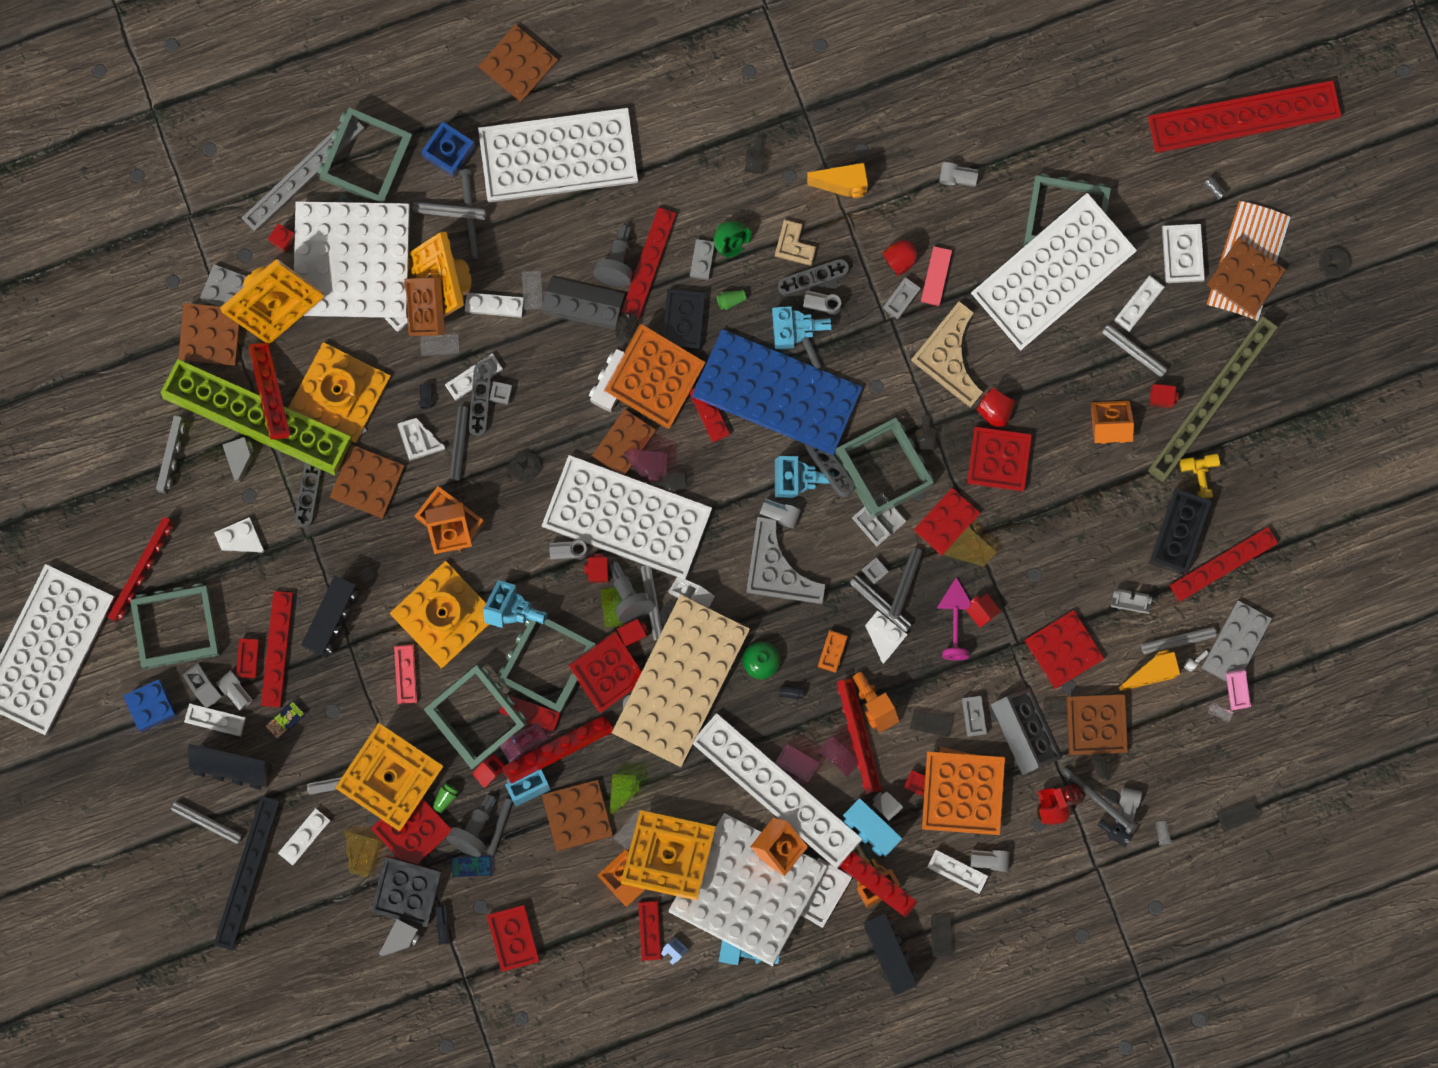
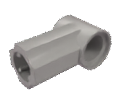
[939,162,978,187]
[803,291,842,315]
[760,498,801,528]
[549,540,589,560]
[216,670,253,711]
[1115,787,1142,825]
[970,850,1010,872]

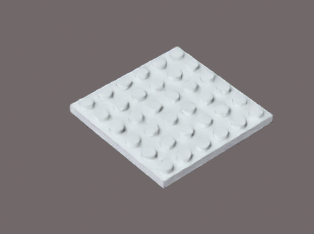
[294,202,410,318]
[669,813,827,966]

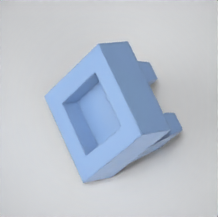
[661,937,689,965]

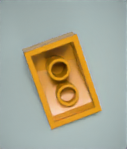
[807,163,868,198]
[1119,650,1180,692]

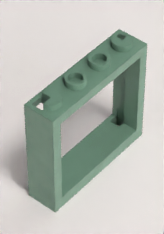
[317,107,412,203]
[1023,174,1111,246]
[834,418,934,519]
[130,584,220,669]
[498,619,596,714]
[424,665,529,769]

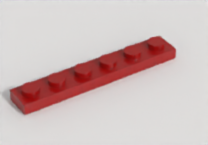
[621,207,676,320]
[249,343,290,440]
[107,516,173,623]
[1169,527,1278,602]
[261,591,293,708]
[837,679,882,794]
[501,715,613,784]
[839,852,918,918]

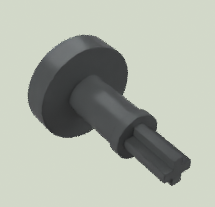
[593,225,632,287]
[608,562,654,623]
[446,794,496,857]

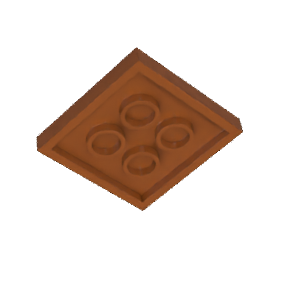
[478,24,558,103]
[1206,237,1286,317]
[404,277,446,336]
[178,303,240,366]
[330,445,405,519]
[1066,695,1128,755]
[542,780,613,851]

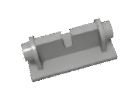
[1111,589,1152,614]

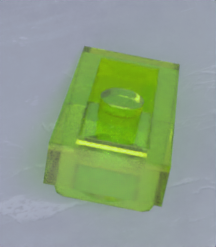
[600,588,624,628]

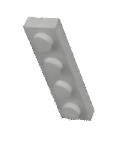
[156,416,186,494]

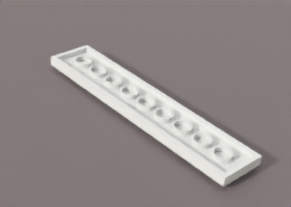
[693,713,862,869]

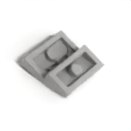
[852,492,907,547]

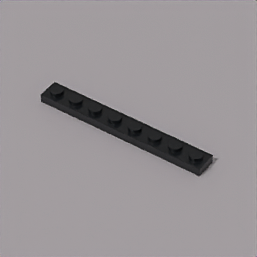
[213,796,280,951]

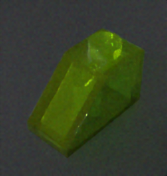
[610,774,640,814]

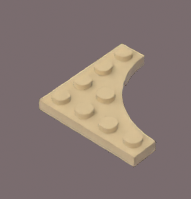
[911,302,983,408]

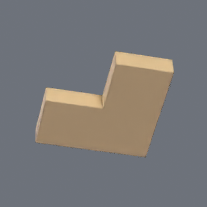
[775,219,816,266]

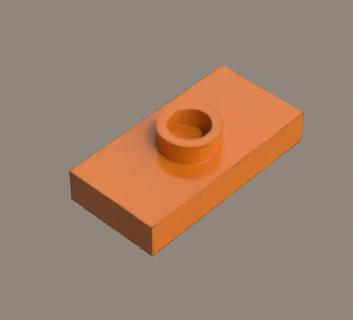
[818,630,848,673]

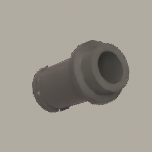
[1204,176,1227,200]

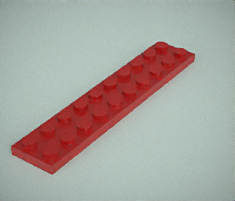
[1147,80,1341,154]

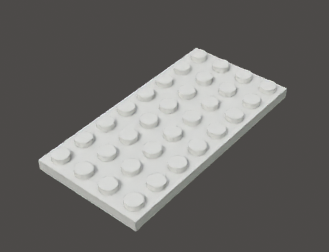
[478,108,638,203]
[971,193,1137,351]
[542,455,712,579]
[0,564,115,736]

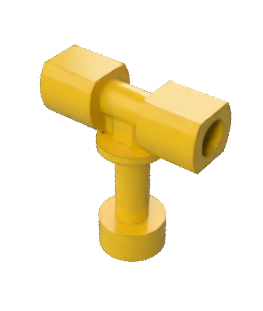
[1179,454,1220,499]

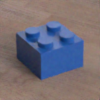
[421,121,475,178]
[123,679,177,733]

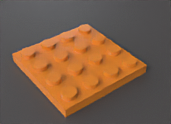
[603,324,705,429]
[922,752,1005,835]

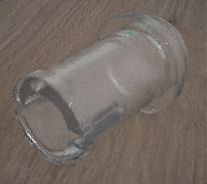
[1207,702,1233,722]
[1154,820,1172,845]

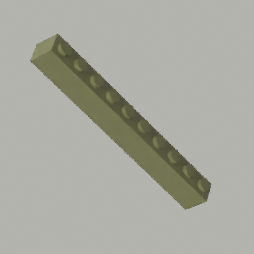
[1148,316,1278,482]

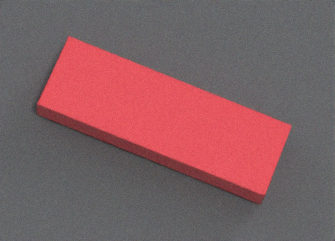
[921,246,952,306]
[394,645,418,704]

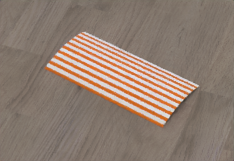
[1206,201,1290,321]

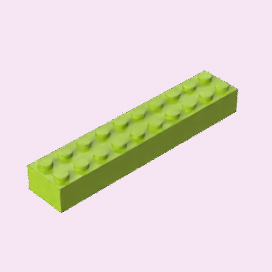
[161,359,352,476]

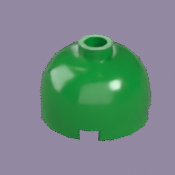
[713,220,752,258]
[742,641,781,680]

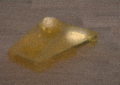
[944,527,997,567]
[344,830,381,878]

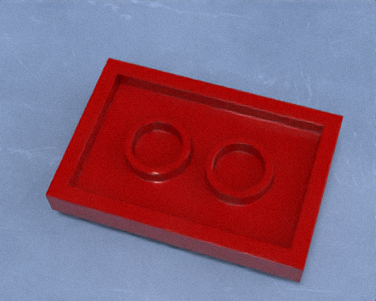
[913,488,980,556]
[486,905,540,972]

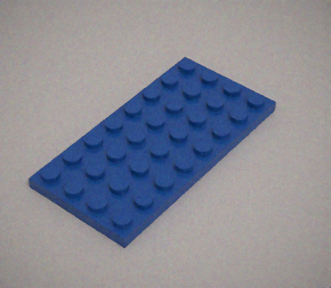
[692,329,862,455]

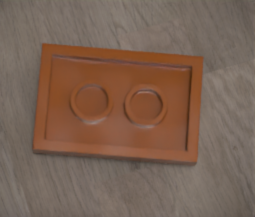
[592,409,656,476]

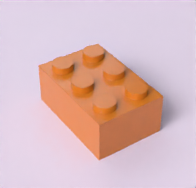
[414,486,485,553]

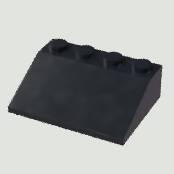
[188,744,273,790]

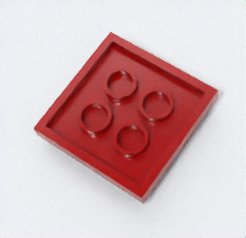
[967,427,1032,492]
[1024,610,1104,690]
[568,632,642,713]
[371,798,451,864]

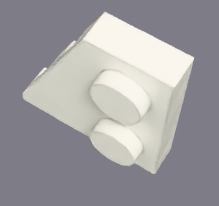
[398,418,445,461]
[214,517,265,553]
[865,611,907,664]

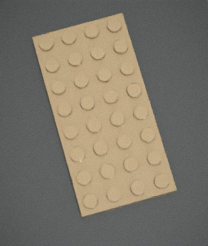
[612,594,750,767]

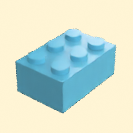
[842,798,902,857]

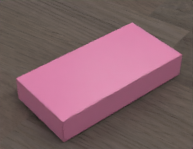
[1225,669,1251,710]

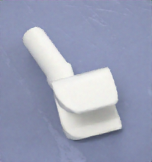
[1183,650,1209,671]

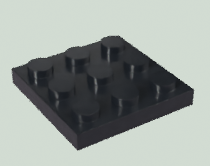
[371,855,442,927]

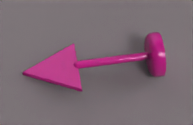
[937,578,971,660]

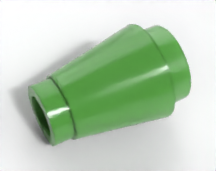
[717,289,746,310]
[432,783,458,813]

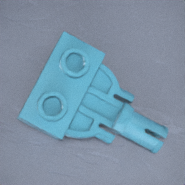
[772,307,831,350]
[775,456,834,498]
[483,580,548,628]
[502,743,550,807]
[719,940,780,965]

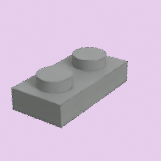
[690,239,715,280]
[883,277,921,319]
[962,696,987,737]

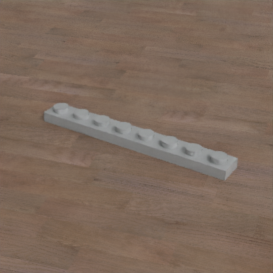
[242,116,365,233]

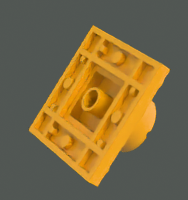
[408,232,471,317]
[220,259,325,345]
[288,342,391,444]
[390,561,490,669]
[335,723,443,831]
[621,810,716,901]

